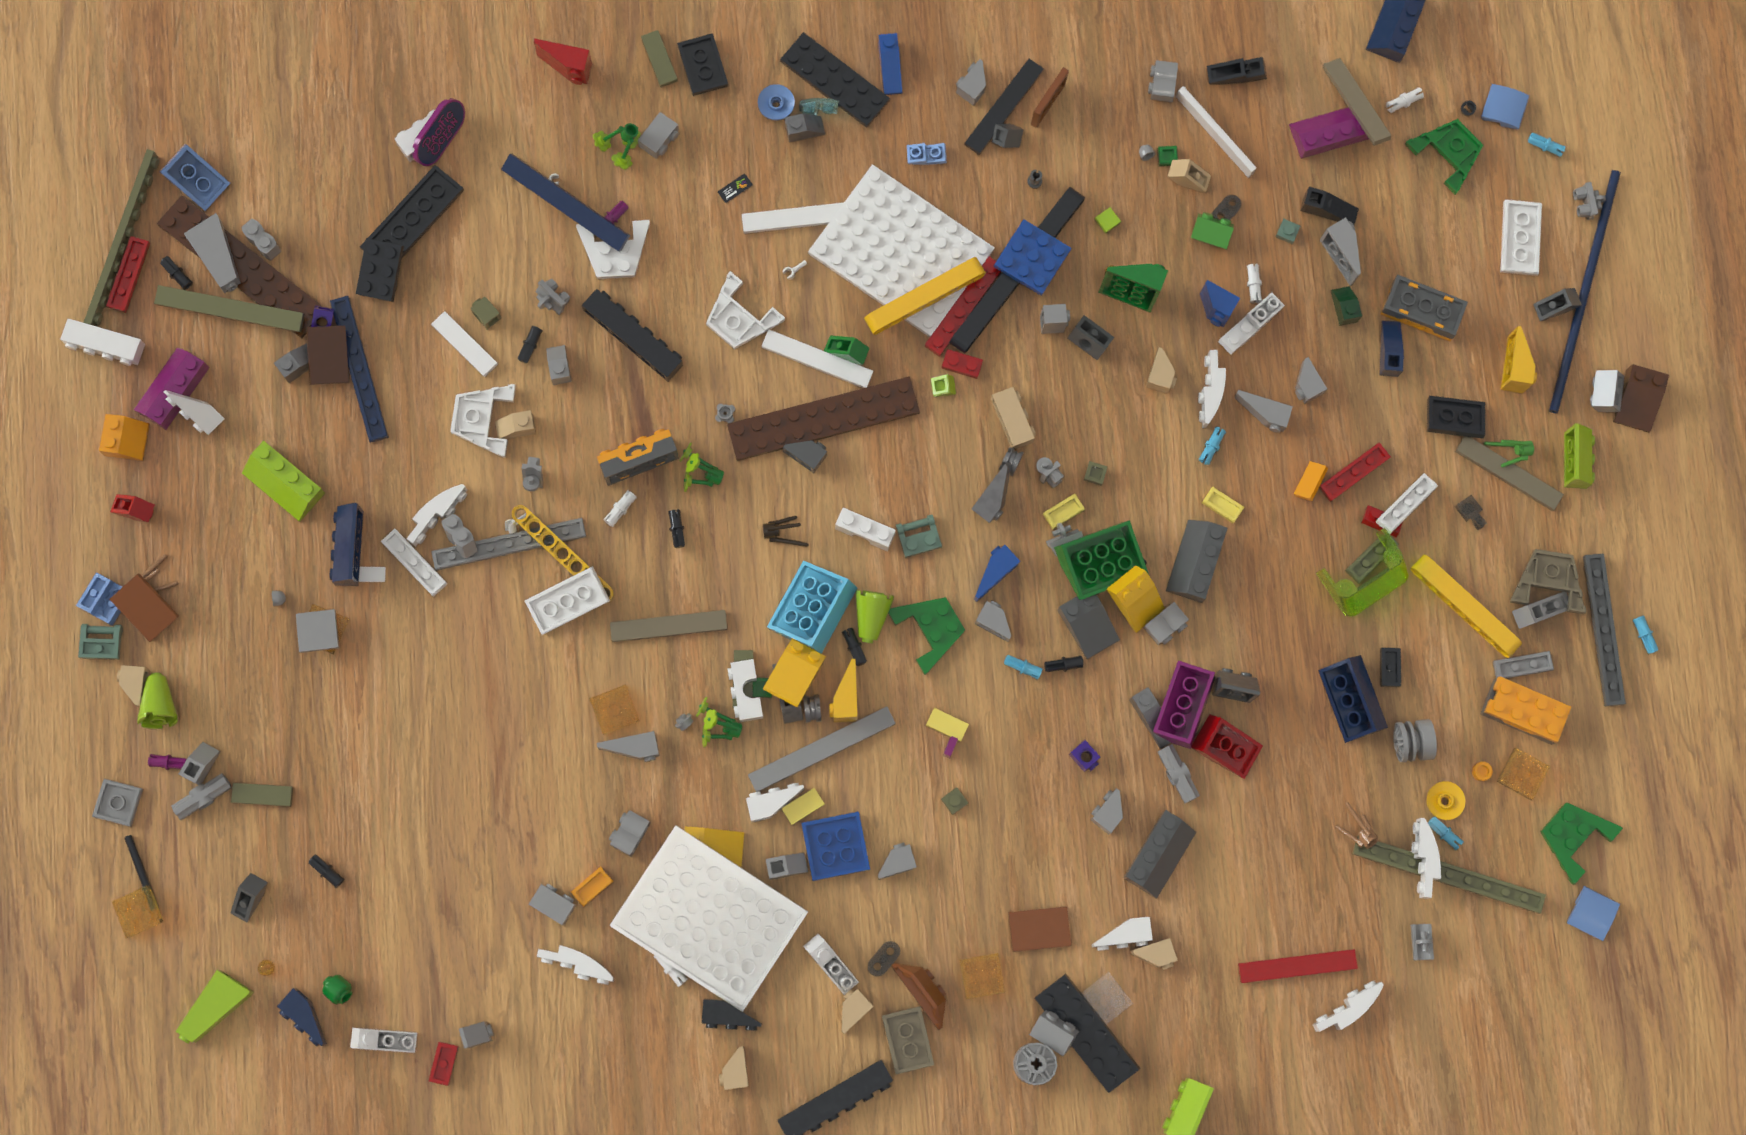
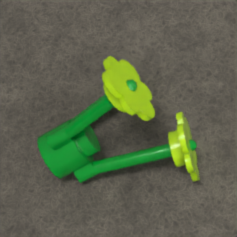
[593,123,641,170]
[679,442,724,492]
[696,697,742,747]

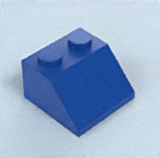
[1200,280,1240,327]

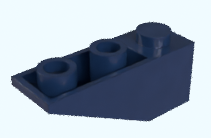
[1379,321,1404,377]
[277,988,327,1046]

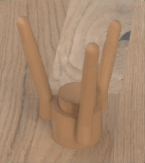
[141,554,178,592]
[1335,802,1379,849]

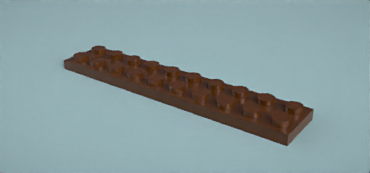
[157,195,323,339]
[727,376,920,461]

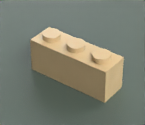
[991,387,1036,450]

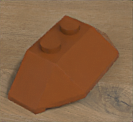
[891,963,946,1030]

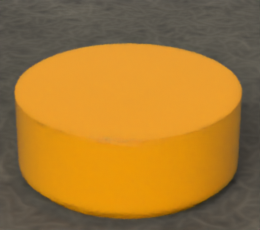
[1472,761,1493,781]

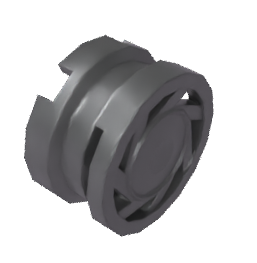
[999,446,1024,476]
[804,694,821,723]

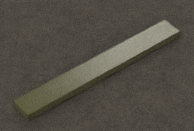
[154,285,305,332]

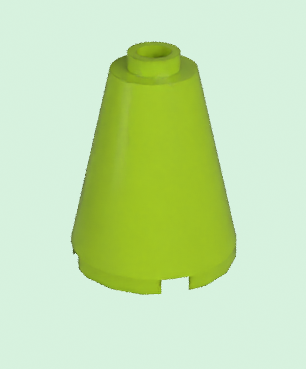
[856,590,894,643]
[137,673,178,729]

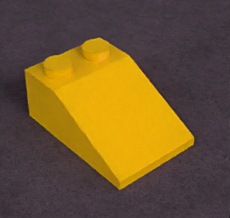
[1501,326,1537,394]
[1107,566,1165,633]
[763,638,826,707]
[829,659,857,723]
[685,826,744,868]

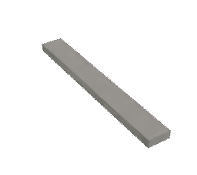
[431,518,586,571]
[748,707,896,792]

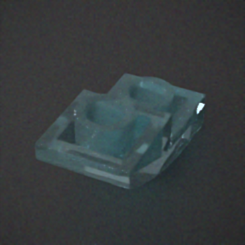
[799,98,839,115]

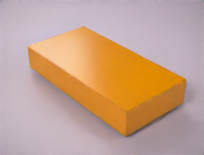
[1294,461,1328,501]
[571,866,614,907]

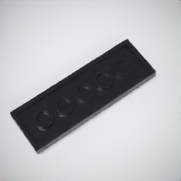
[780,32,890,128]
[360,165,464,258]
[1035,973,1140,1093]

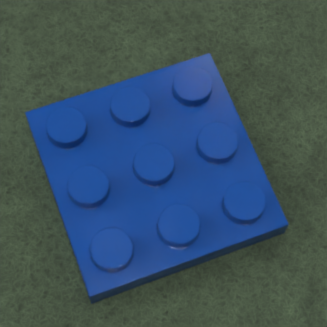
[994,219,1072,296]
[801,812,870,881]

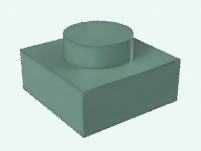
[1275,219,1301,244]

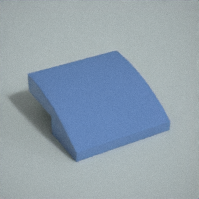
[1481,84,1530,130]
[76,572,122,626]
[1567,886,1620,941]

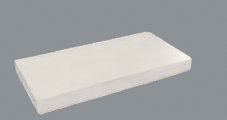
[1500,200,1542,276]
[525,566,610,635]

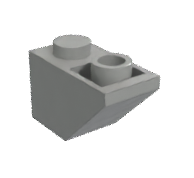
[956,59,986,106]
[179,742,221,785]
[1091,788,1123,835]
[765,853,808,880]

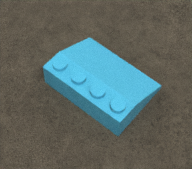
[767,561,857,654]

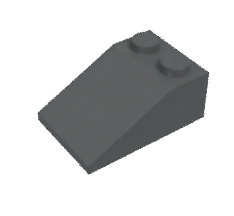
[1057,594,1120,659]
[1212,668,1260,703]

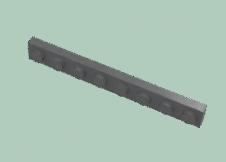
[1583,554,1626,707]

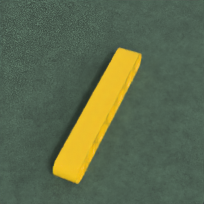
[864,257,986,335]
[512,505,614,603]
[1410,554,1522,658]

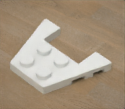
[576,220,650,279]
[706,271,785,349]
[450,384,516,458]

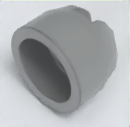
[1139,145,1155,161]
[272,590,286,606]

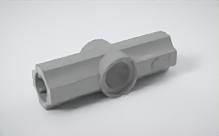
[1157,744,1200,804]
[171,773,232,820]

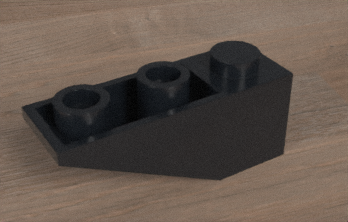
[1300,187,1359,225]
[702,999,762,1031]

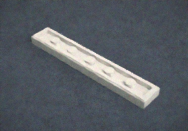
[1176,87,1256,178]
[741,203,843,234]
[761,329,873,388]

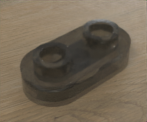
[1212,195,1241,221]
[868,941,900,977]

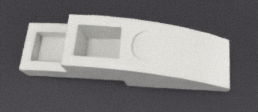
[1218,293,1285,355]
[1198,350,1226,428]
[407,484,468,547]
[1412,818,1441,899]
[537,945,615,985]
[1312,980,1384,1032]

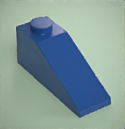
[878,33,902,95]
[974,545,1020,602]

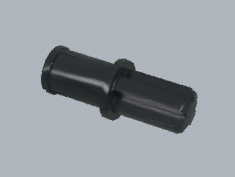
[160,256,193,290]
[518,326,543,363]
[668,509,685,548]
[842,628,867,666]
[1044,656,1084,672]
[308,855,345,888]

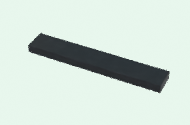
[964,59,1044,155]

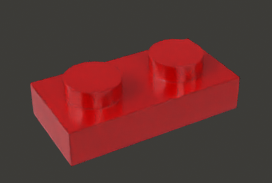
[941,349,983,379]
[1361,505,1403,538]
[428,1042,459,1086]

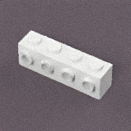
[60,319,145,366]

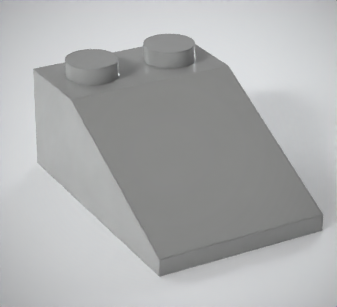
[1320,218,1361,286]

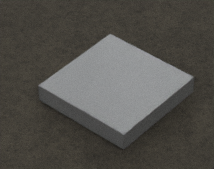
[296,609,339,653]
[92,779,143,827]

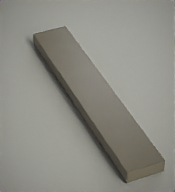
[1323,58,1391,146]
[1455,436,1564,511]
[610,610,727,642]

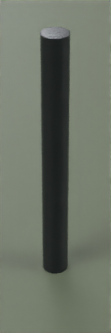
[124,835,159,911]

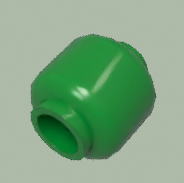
[322,975,352,1004]

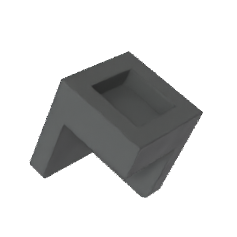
[992,124,1024,148]

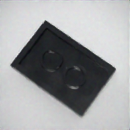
[677,33,728,96]
[356,238,404,302]
[1427,396,1485,438]

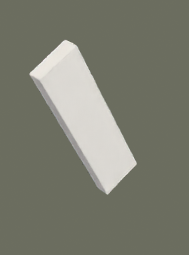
[431,311,498,377]
[1376,473,1438,534]
[381,529,447,597]

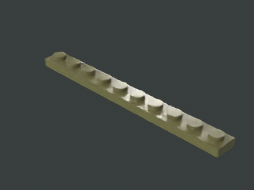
[83,149,159,327]
[1352,836,1546,914]

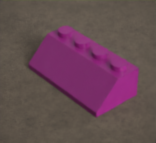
[1289,107,1369,159]
[134,347,209,430]
[1153,661,1215,749]

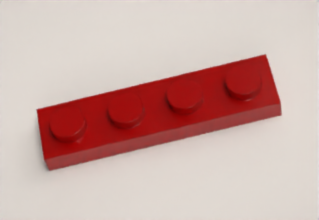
[106,236,150,313]
[1319,442,1391,502]

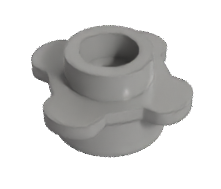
[715,404,735,423]
[675,713,693,731]

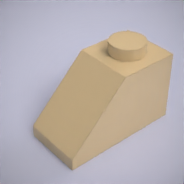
[1167,159,1211,193]
[1146,347,1177,393]
[495,410,536,439]
[117,665,149,707]
[1131,938,1178,970]
[842,989,873,1034]
[719,1046,749,1090]

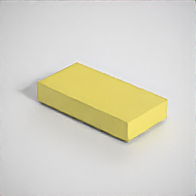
[1202,486,1244,524]
[1043,494,1085,530]
[926,708,969,742]
[781,788,825,825]

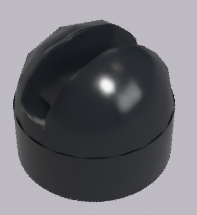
[1461,101,1476,116]

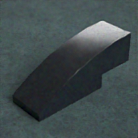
[1207,57,1267,84]

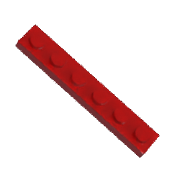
[924,256,1001,357]

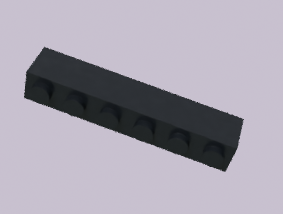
[582,289,683,382]
[777,1060,893,1135]

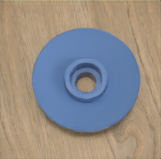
[758,84,795,120]

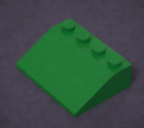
[1098,264,1168,313]
[1054,520,1149,600]

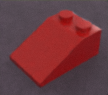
[533,38,592,85]
[1191,714,1263,779]

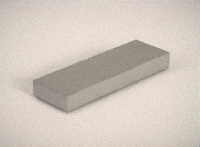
[1493,651,1554,679]

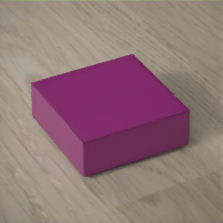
[943,736,958,759]

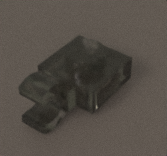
[1455,495,1487,530]

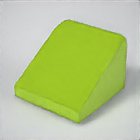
[931,374,956,397]

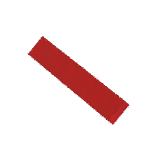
[1238,949,1358,983]

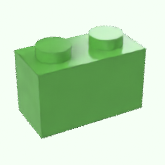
[1191,212,1234,249]

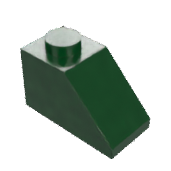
[1331,286,1362,326]

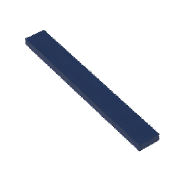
[501,153,630,251]
[330,296,389,443]

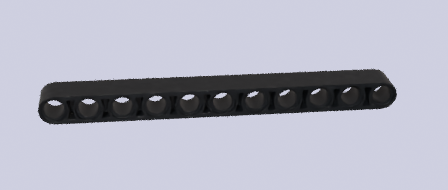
[949,187,1085,354]

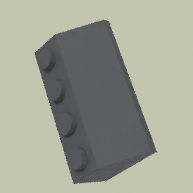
[1166,520,1228,603]
[1123,810,1196,899]

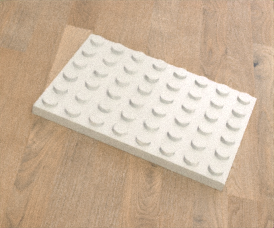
[808,164,995,337]
[610,825,808,1012]

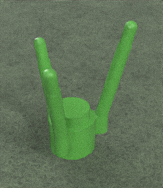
[1484,440,1534,467]

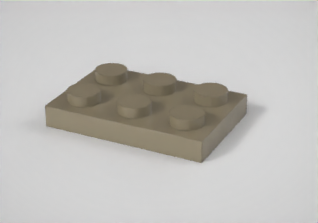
[882,1006,934,1074]

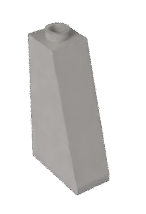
[184,213,241,293]

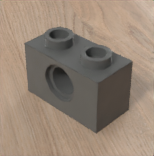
[1067,315,1114,360]

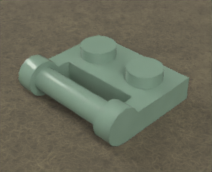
[896,514,942,558]
[78,624,123,660]

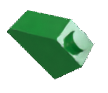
[824,335,870,365]

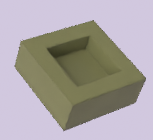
[1084,461,1108,486]
[941,788,968,815]

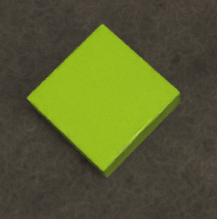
[1095,207,1121,234]

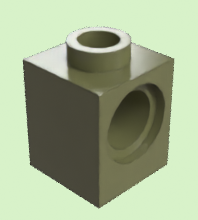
[470,297,501,330]

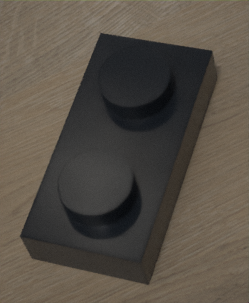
[1380,648,1401,687]

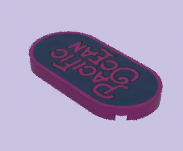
[412,98,465,166]

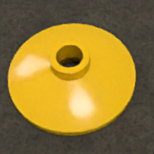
[1426,781,1465,820]

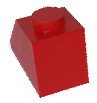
[110,494,155,522]

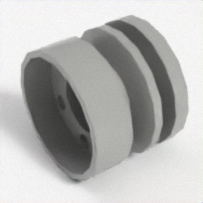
[1393,719,1437,763]
[1013,1043,1057,1085]

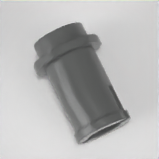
[1027,169,1042,189]

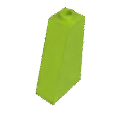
[175,970,254,1044]

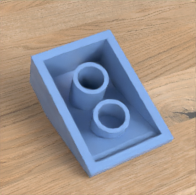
[160,144,230,211]

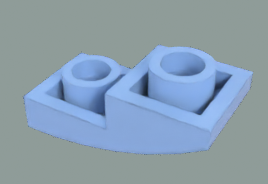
[907,143,947,165]

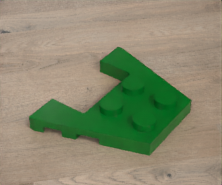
[1405,119,1483,195]
[888,597,965,675]
[1540,803,1623,885]

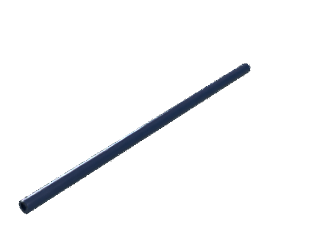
[1549,170,1621,414]

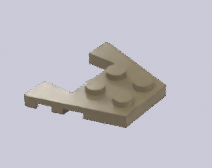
[1510,549,1586,614]

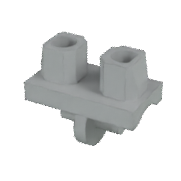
[1573,182,1606,220]
[536,279,570,315]
[522,457,543,491]
[1036,457,1064,489]
[1046,522,1083,556]
[1411,924,1434,960]

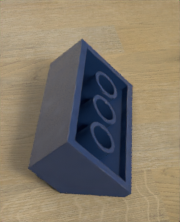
[1366,0,1426,63]
[329,503,364,586]
[1318,655,1388,743]

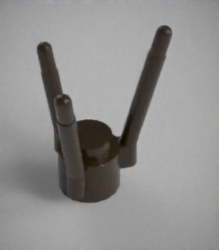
[763,516,809,547]

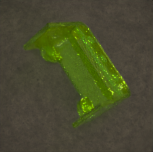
[1316,528,1409,617]

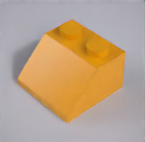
[99,414,149,461]

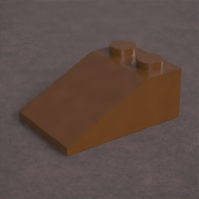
[1613,364,1669,433]

